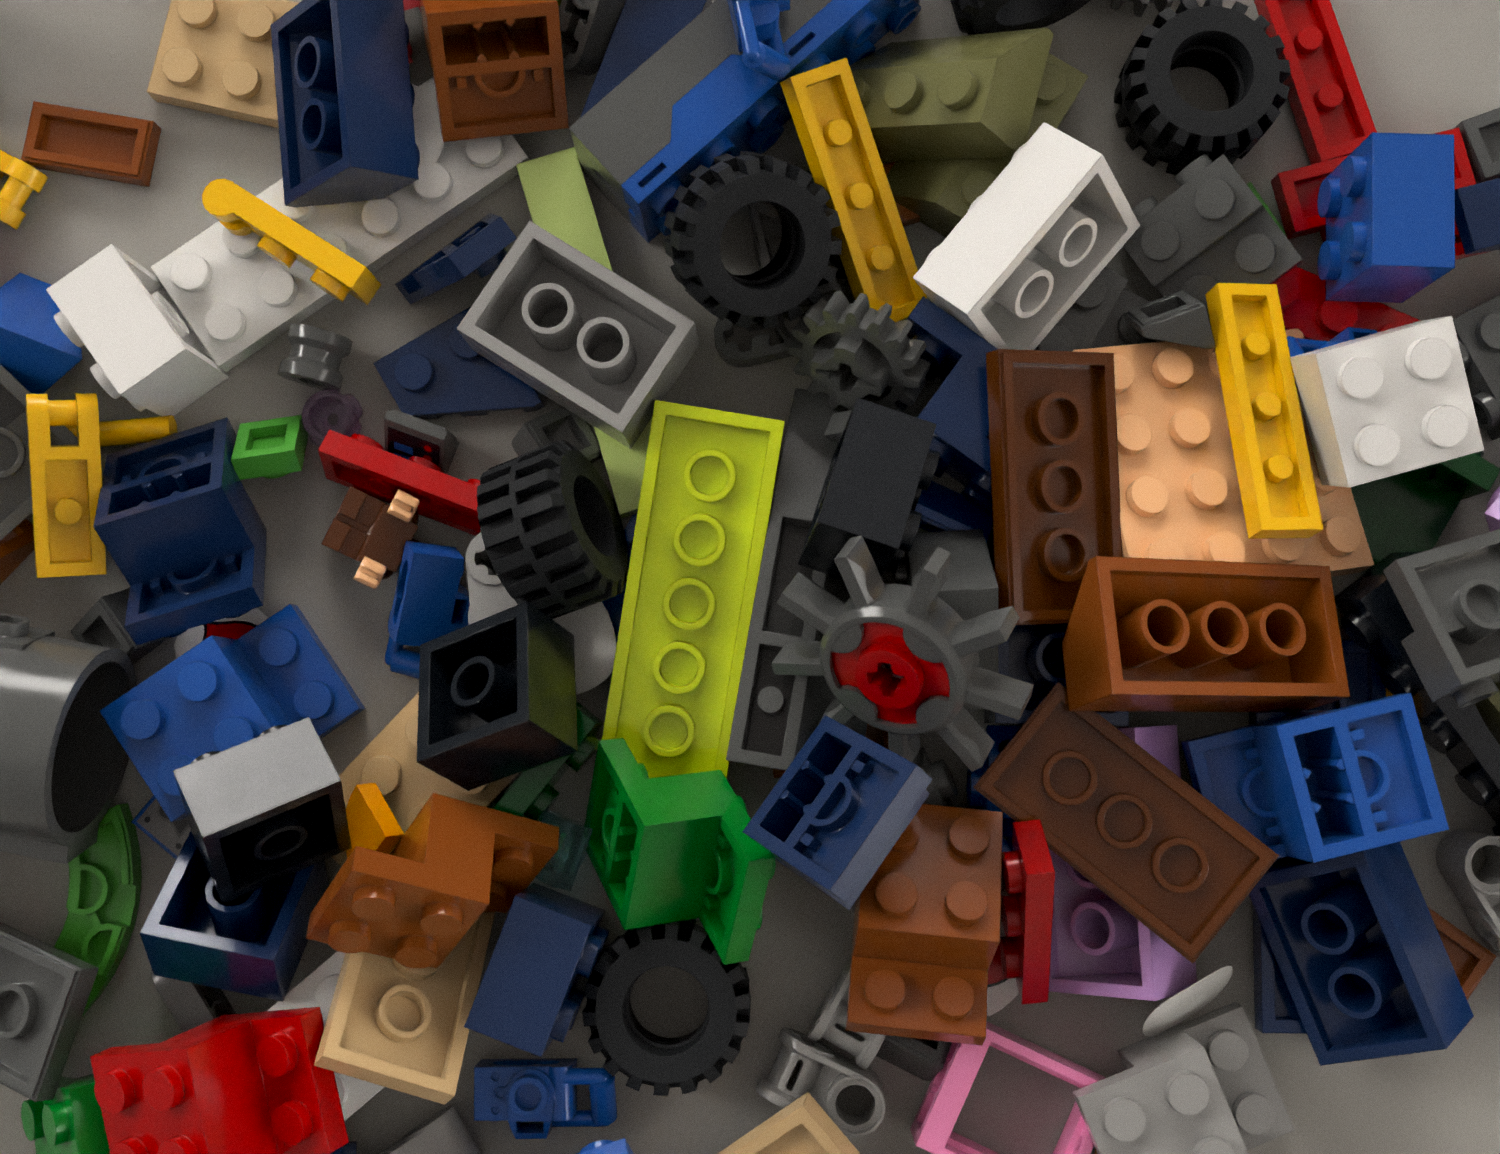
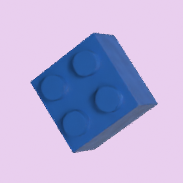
[1317,132,1455,303]

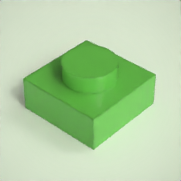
[231,415,309,480]

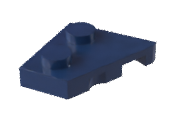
[395,213,517,305]
[373,306,545,420]

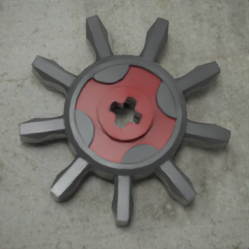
[771,535,1034,772]

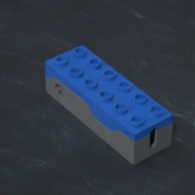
[569,0,921,243]

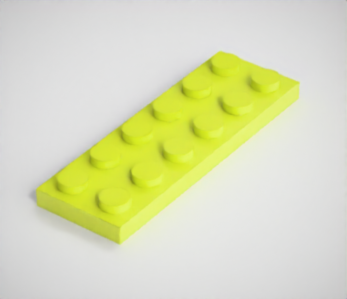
[602,400,785,779]

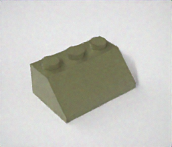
[850,27,1054,162]
[887,53,1089,237]

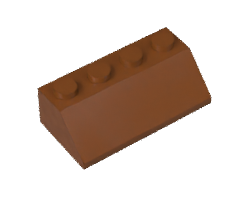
[1062,556,1350,713]

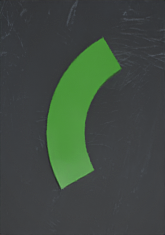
[54,803,142,1016]

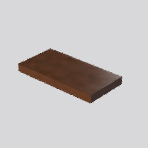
[986,349,1123,625]
[973,682,1279,964]

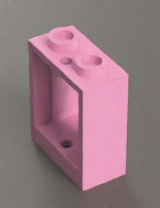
[910,1021,1105,1154]

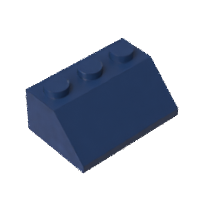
[271,0,420,208]
[1249,842,1474,1066]

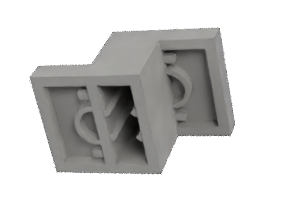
[1072,1002,1295,1154]

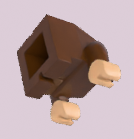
[321,486,422,589]

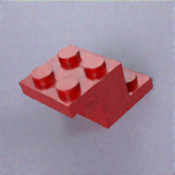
[90,1007,349,1154]

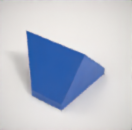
[0,273,83,394]

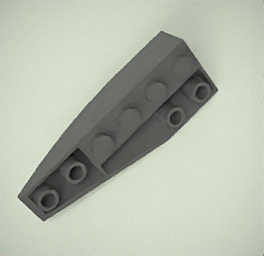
[726,388,867,771]

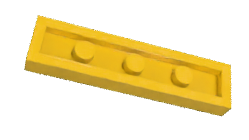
[780,57,927,322]
[1205,283,1323,539]

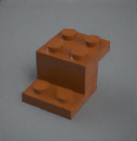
[419,0,569,142]
[306,793,559,969]
[846,804,1003,1046]

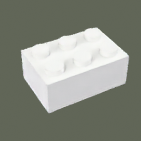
[913,122,1140,350]

